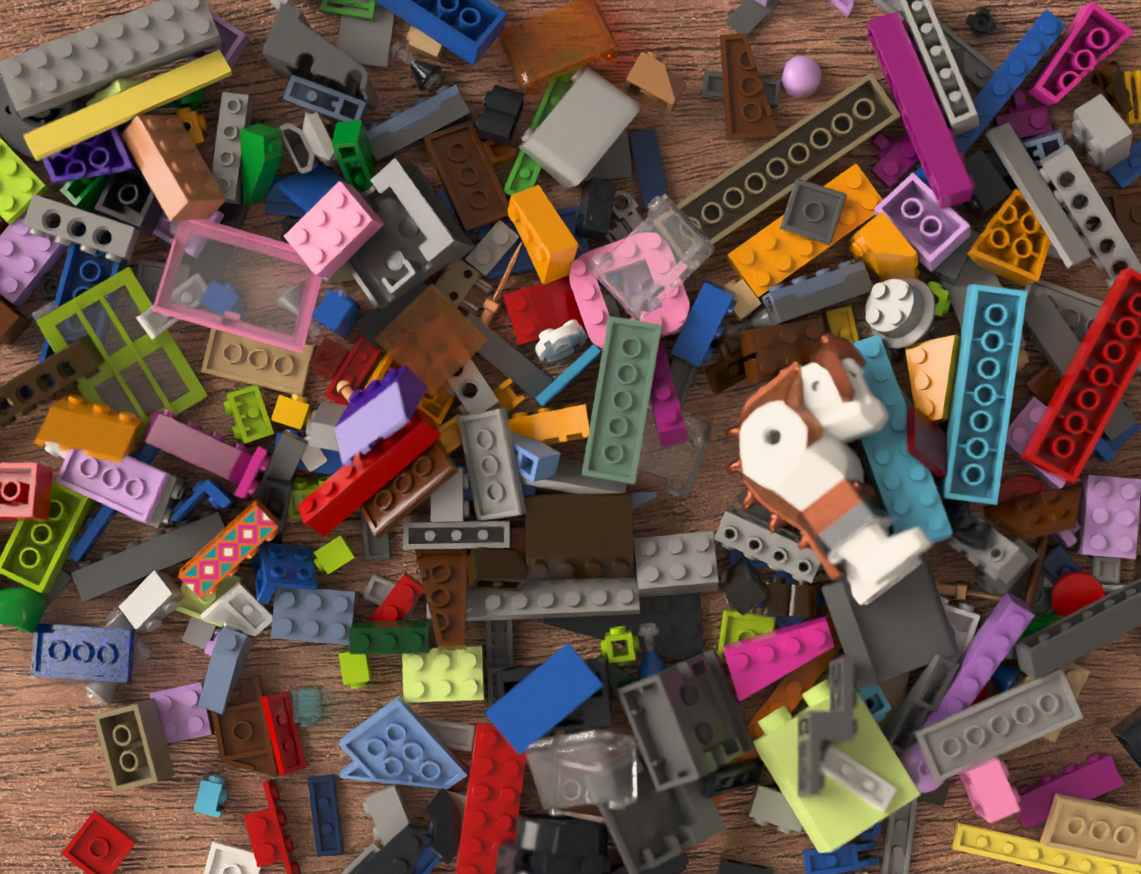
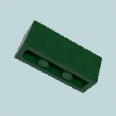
[348,620,434,654]

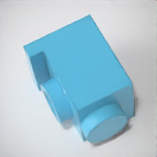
[855,684,892,723]
[194,774,228,817]

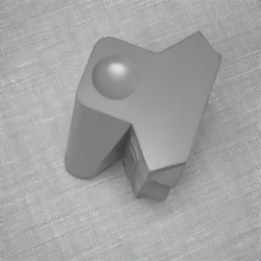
[279,112,339,174]

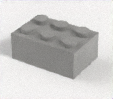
[634,531,719,598]

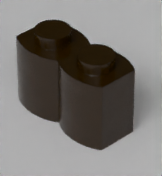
[761,577,818,618]

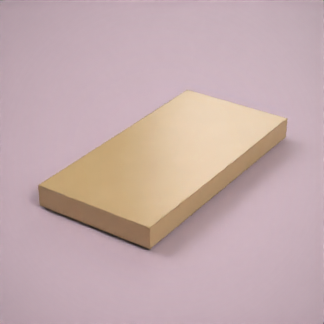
[201,328,316,397]
[1040,793,1141,864]

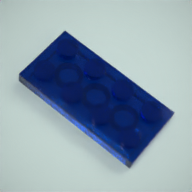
[30,623,136,683]

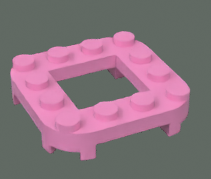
[569,233,691,351]

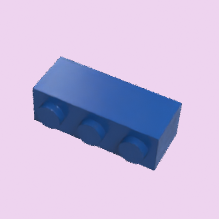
[671,279,737,367]

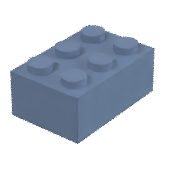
[271,587,358,645]

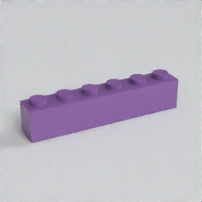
[920,591,1035,729]

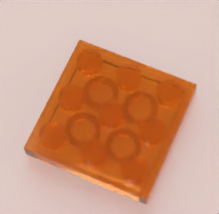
[375,284,488,397]

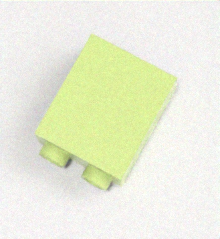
[753,678,921,853]

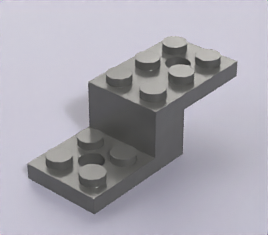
[797,656,857,798]

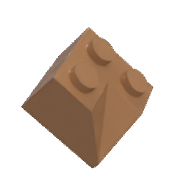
[625,52,686,115]

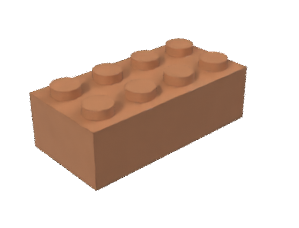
[121,115,227,221]

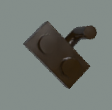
[1091,60,1133,115]
[704,339,755,394]

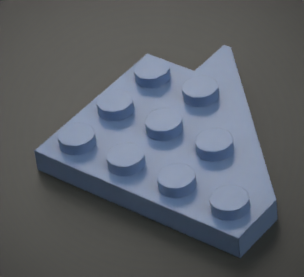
[338,695,468,790]

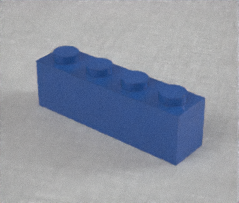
[312,289,363,341]

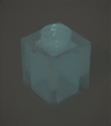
[292,687,324,727]

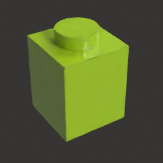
[314,535,357,575]
[339,651,372,689]

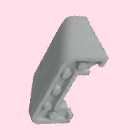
[519,66,641,188]

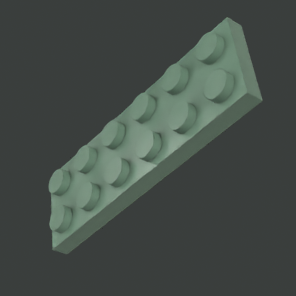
[582,316,662,484]

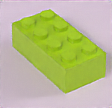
[0,477,95,593]

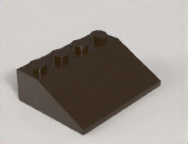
[525,493,634,580]

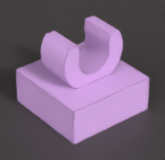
[1050,522,1081,548]

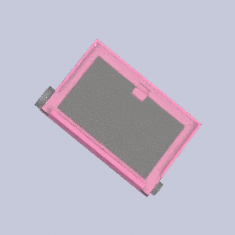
[153,219,331,353]

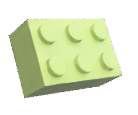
[402,645,485,703]

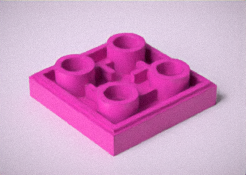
[235,446,271,498]

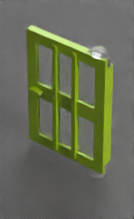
[32,267,208,445]

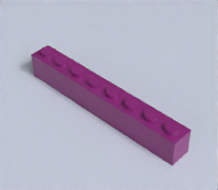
[867,11,975,210]

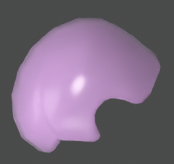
[781,56,822,98]

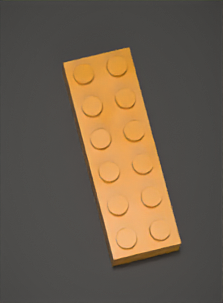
[725,164,883,299]

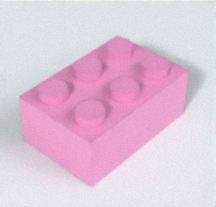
[284,181,384,278]
[958,758,1021,823]

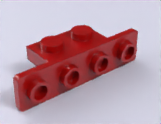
[244,779,301,874]

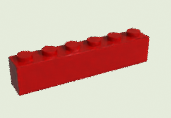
[297,407,442,537]

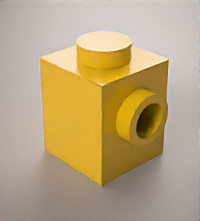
[271,394,313,431]

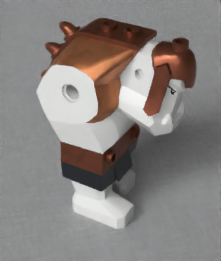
[724,332,933,606]

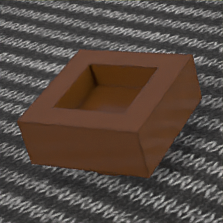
[482,141,517,169]

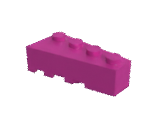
[1025,1,1135,107]
[723,616,834,702]

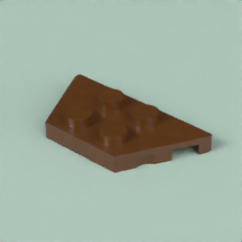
[1098,187,1141,242]
[983,483,1083,540]
[211,675,279,777]

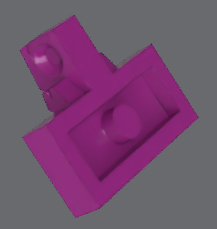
[994,90,1052,140]
[870,133,919,189]

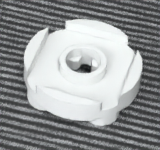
[535,320,587,362]

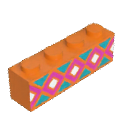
[178,498,279,598]

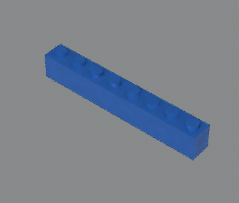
[914,9,1067,190]

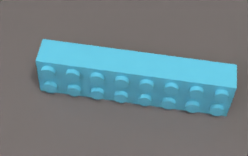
[938,284,1027,505]
[852,335,952,543]

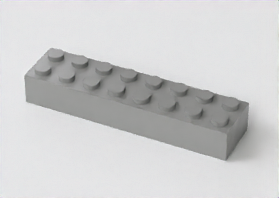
[0,0,222,119]

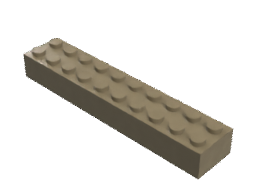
[653,72,901,268]

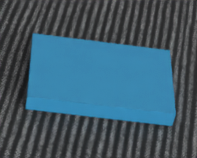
[535,344,600,408]

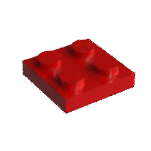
[61,810,137,874]

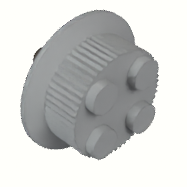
[865,278,935,349]

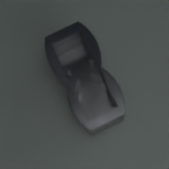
[475,85,525,146]

